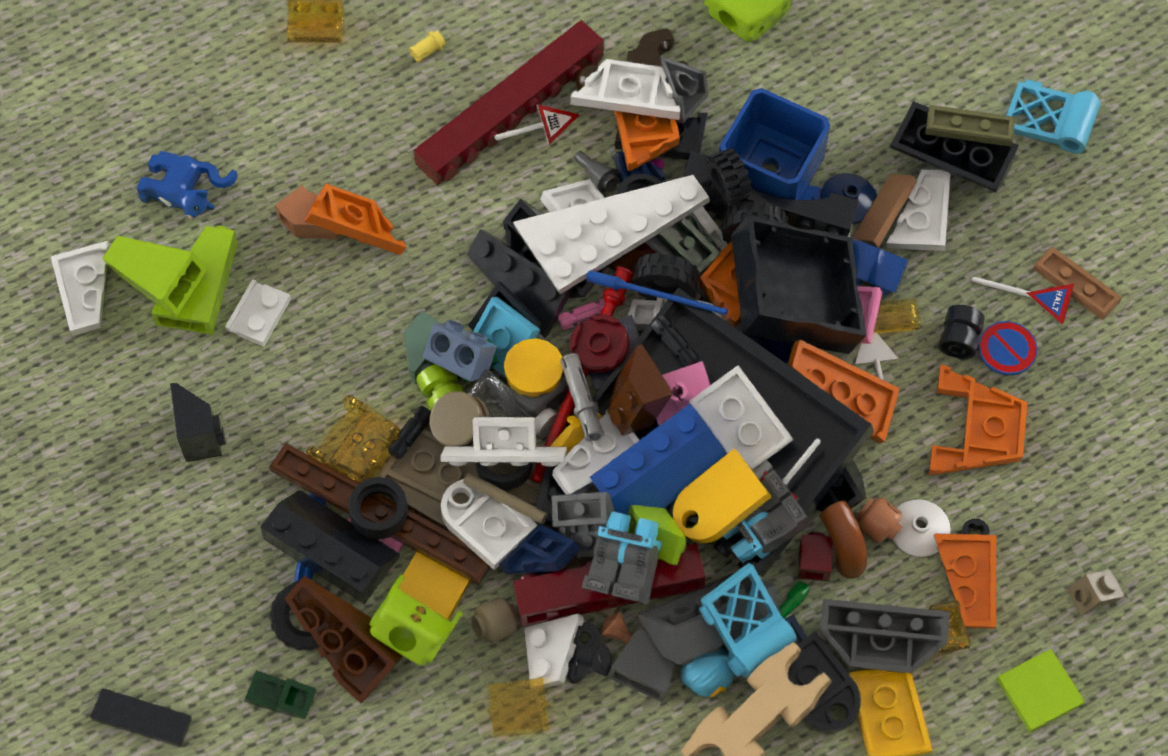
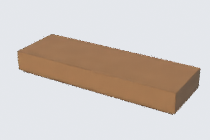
[852,174,917,247]
[1033,246,1122,320]

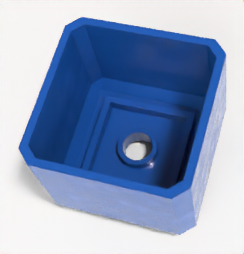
[719,88,830,200]

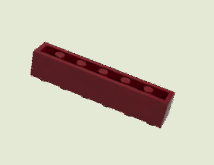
[513,543,706,627]

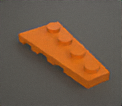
[787,340,900,444]

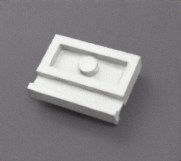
[225,279,291,347]

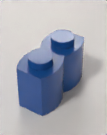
[852,238,909,296]

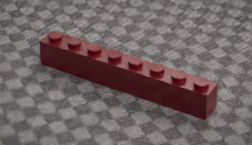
[413,20,604,185]

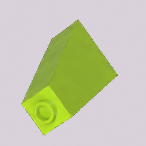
[151,226,238,335]
[102,235,207,317]

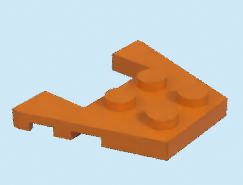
[928,364,1028,475]

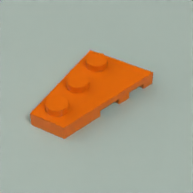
[934,533,996,629]

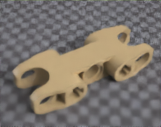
[680,642,832,756]

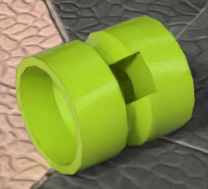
[416,364,465,411]

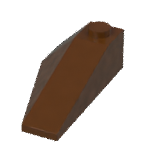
[285,576,404,703]

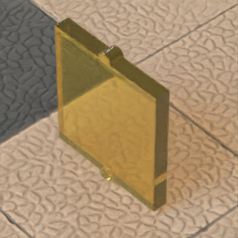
[488,678,549,737]

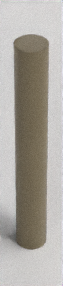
[464,472,548,524]

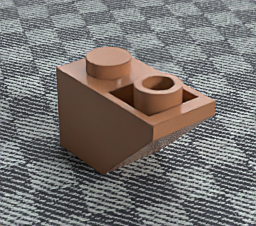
[275,185,341,239]

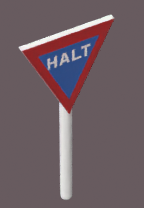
[971,277,1074,325]

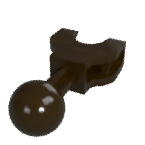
[576,28,689,91]

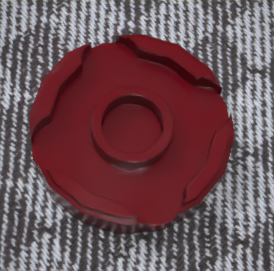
[569,315,630,373]

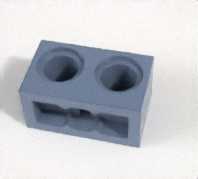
[423,320,497,381]

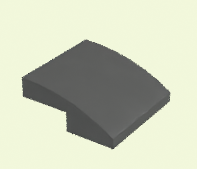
[552,492,615,557]

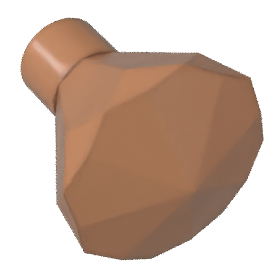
[601,611,634,645]

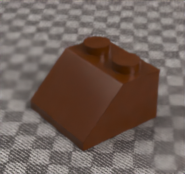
[607,344,673,436]

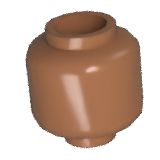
[856,497,903,543]

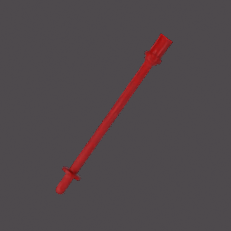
[532,267,634,483]

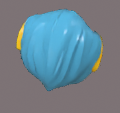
[680,648,735,697]

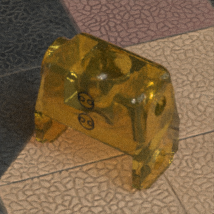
[306,394,400,483]

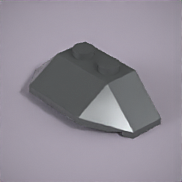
[820,599,950,674]

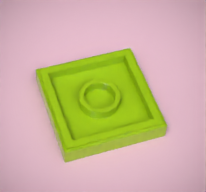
[996,649,1085,733]

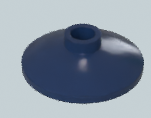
[821,173,877,224]

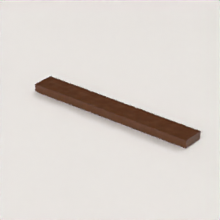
[269,443,491,586]

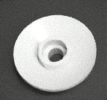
[893,500,950,557]

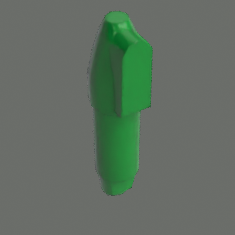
[779,581,811,619]

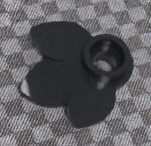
[567,622,612,684]

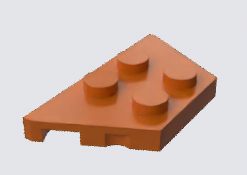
[614,111,680,171]
[304,183,407,255]
[699,242,741,328]

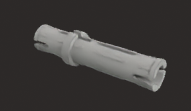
[560,353,605,441]

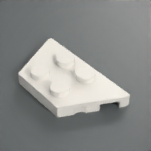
[571,59,680,120]

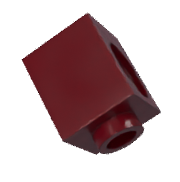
[798,532,833,582]

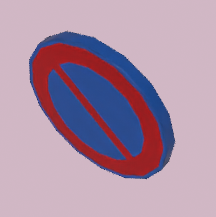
[978,321,1038,376]

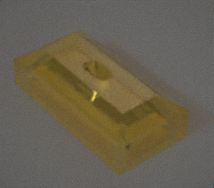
[873,298,921,333]

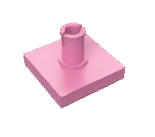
[657,361,711,426]

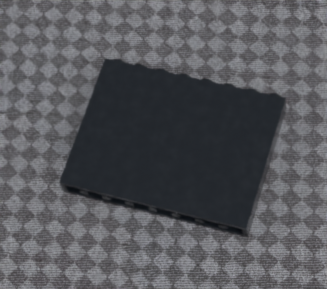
[592,288,874,578]

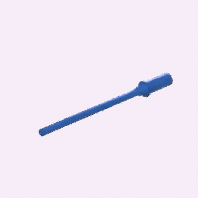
[587,270,728,315]

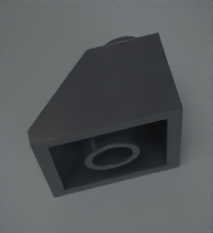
[170,383,226,462]

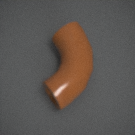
[819,501,867,579]

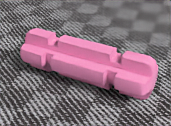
[558,298,605,330]

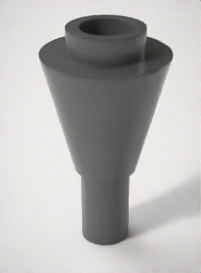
[574,151,619,193]

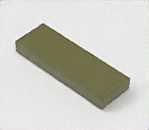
[925,105,1015,147]

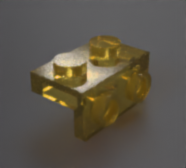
[286,0,345,43]

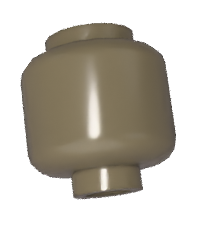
[471,598,520,643]

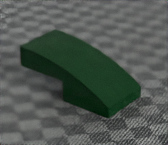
[244,670,317,719]

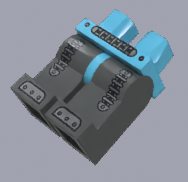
[724,469,813,563]
[582,511,662,604]

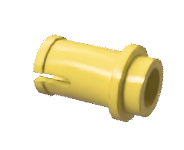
[409,30,446,63]

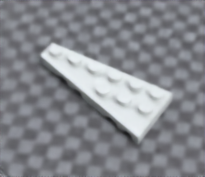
[513,175,710,294]

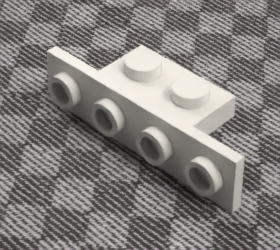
[441,417,567,466]

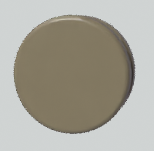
[430,391,490,447]

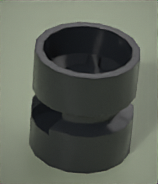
[938,305,985,359]

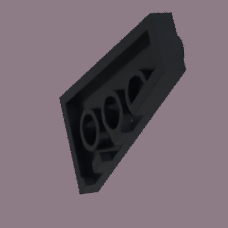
[467,229,574,338]

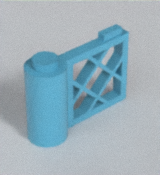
[1006,79,1101,154]
[699,564,796,678]

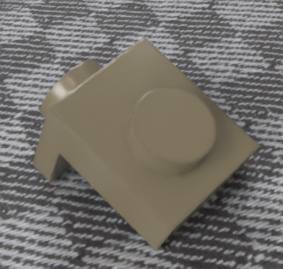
[1067,570,1125,615]

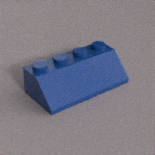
[590,404,727,515]

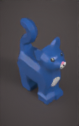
[136,151,238,219]

